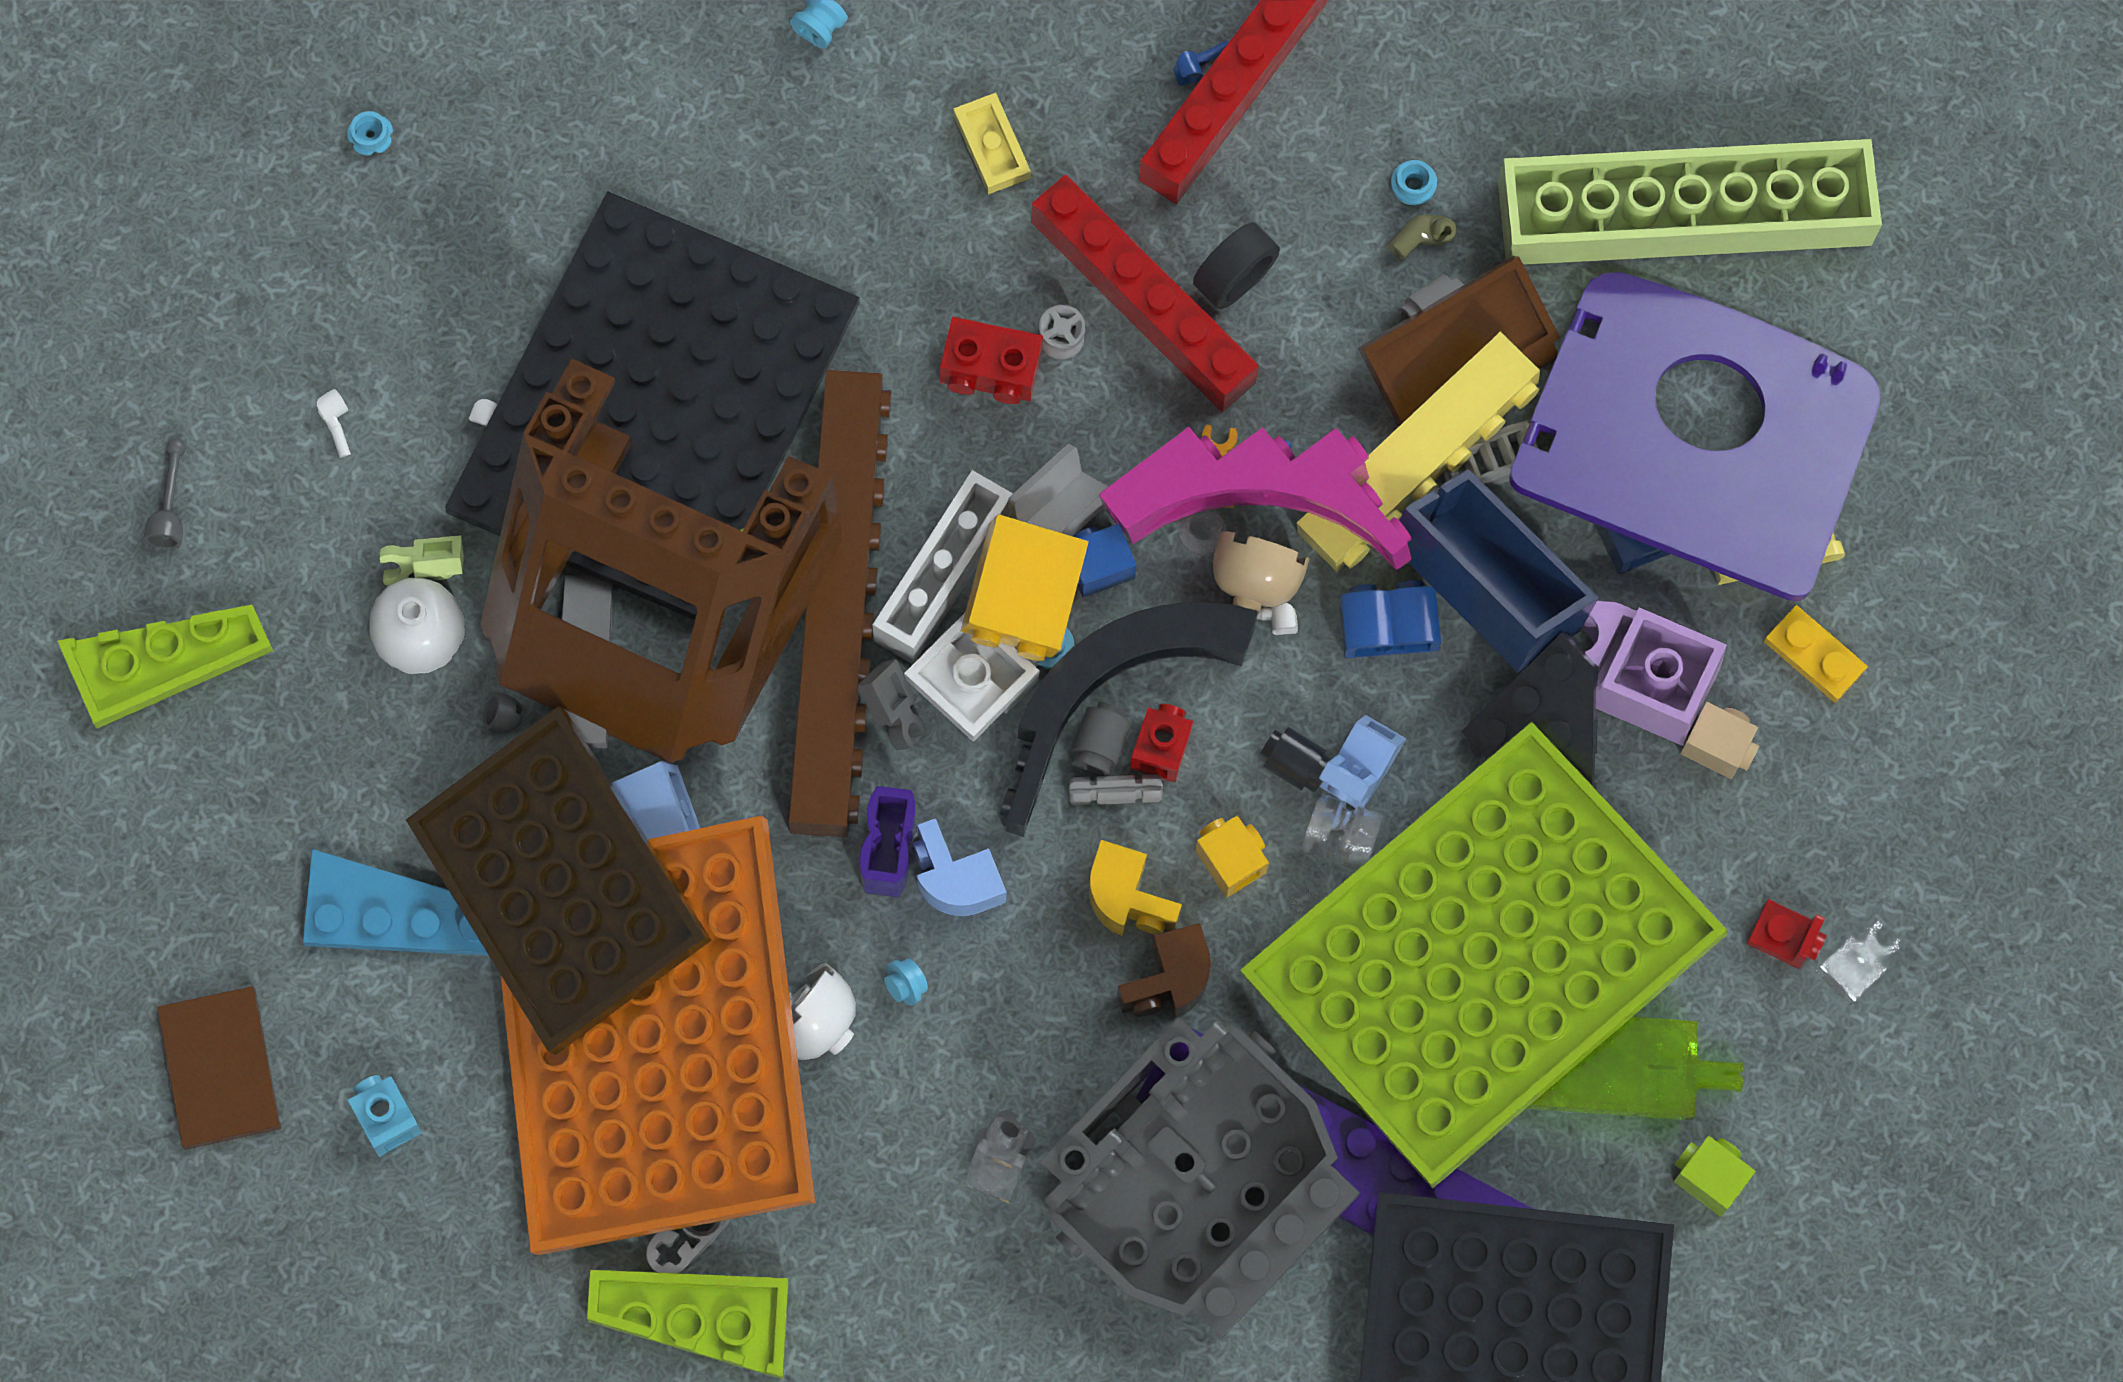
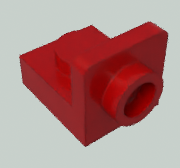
[1747,899,1827,969]

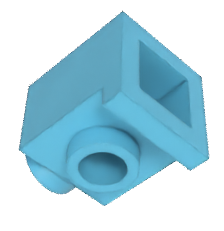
[348,1075,422,1157]

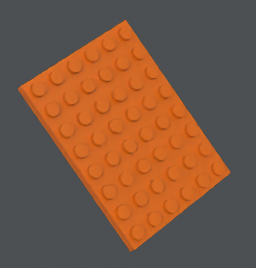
[500,816,816,1255]

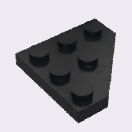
[1461,632,1598,791]

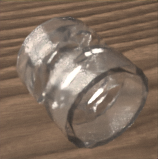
[1301,793,1384,870]

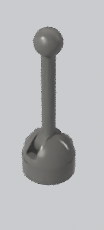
[143,438,186,548]

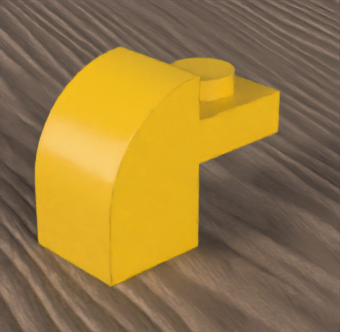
[1089,840,1182,936]

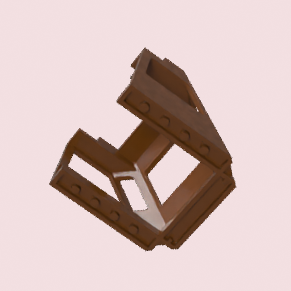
[480,359,843,763]

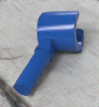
[1173,40,1229,86]

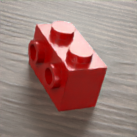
[940,317,1043,404]

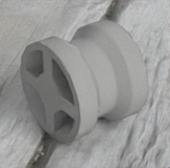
[1039,305,1085,360]

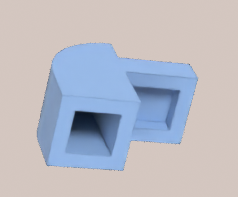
[1319,715,1406,811]
[912,818,1007,916]

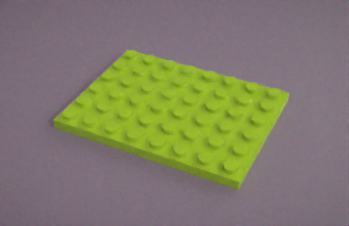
[1240,722,1727,1189]

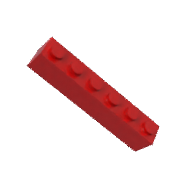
[1139,0,1329,205]
[1031,174,1259,413]

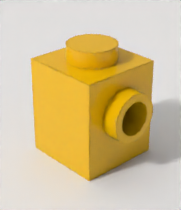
[1195,815,1269,898]

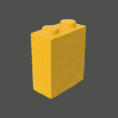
[960,514,1089,661]

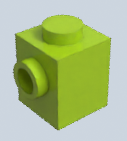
[1674,1135,1756,1217]

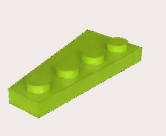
[57,605,273,729]
[587,1270,789,1380]

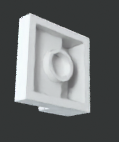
[904,613,1039,742]

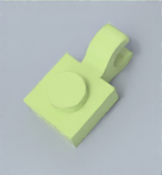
[380,535,464,586]

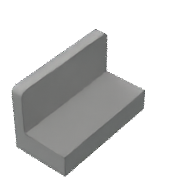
[1007,444,1109,537]

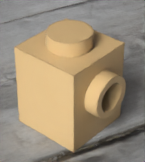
[1680,702,1760,780]

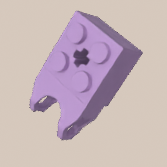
[1581,601,1727,746]

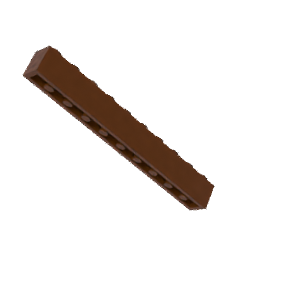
[789,370,891,837]

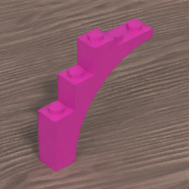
[1099,427,1412,570]

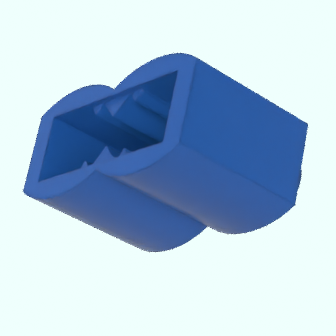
[1339,580,1441,658]

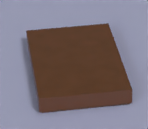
[157,986,281,1150]

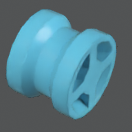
[790,0,848,49]

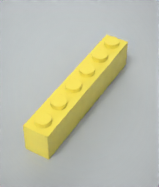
[1297,332,1540,572]

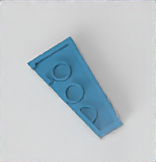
[303,849,489,956]

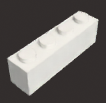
[873,470,1013,664]

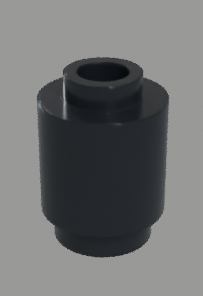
[1260,727,1331,793]

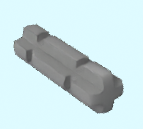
[1069,774,1163,805]

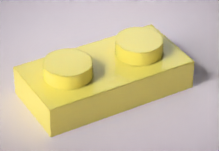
[953,93,1031,195]

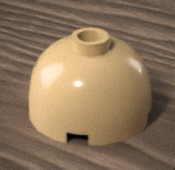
[1212,532,1310,614]

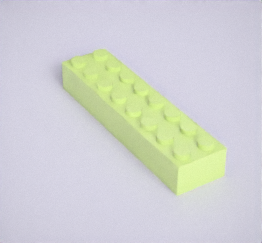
[1498,139,1882,265]

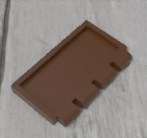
[1358,256,1560,427]

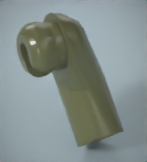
[1387,215,1457,261]

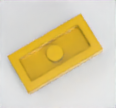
[1764,605,1868,703]

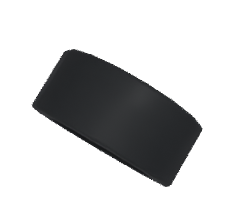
[1193,222,1280,310]

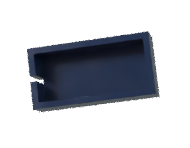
[1399,469,1599,673]

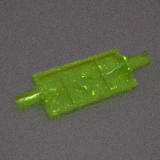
[1526,1017,1744,1120]

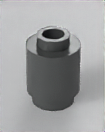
[1072,702,1131,776]

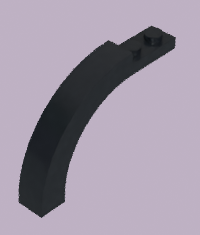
[1000,602,1259,837]

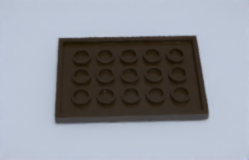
[406,706,712,1055]

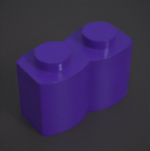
[860,786,916,897]

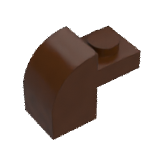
[1117,923,1211,1018]

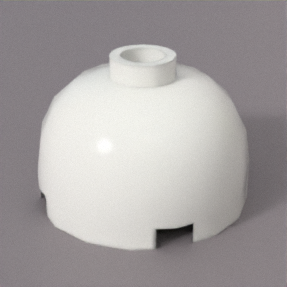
[369,578,465,674]
[790,963,856,1060]

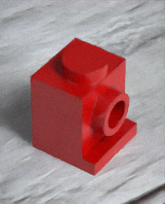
[1130,704,1193,783]

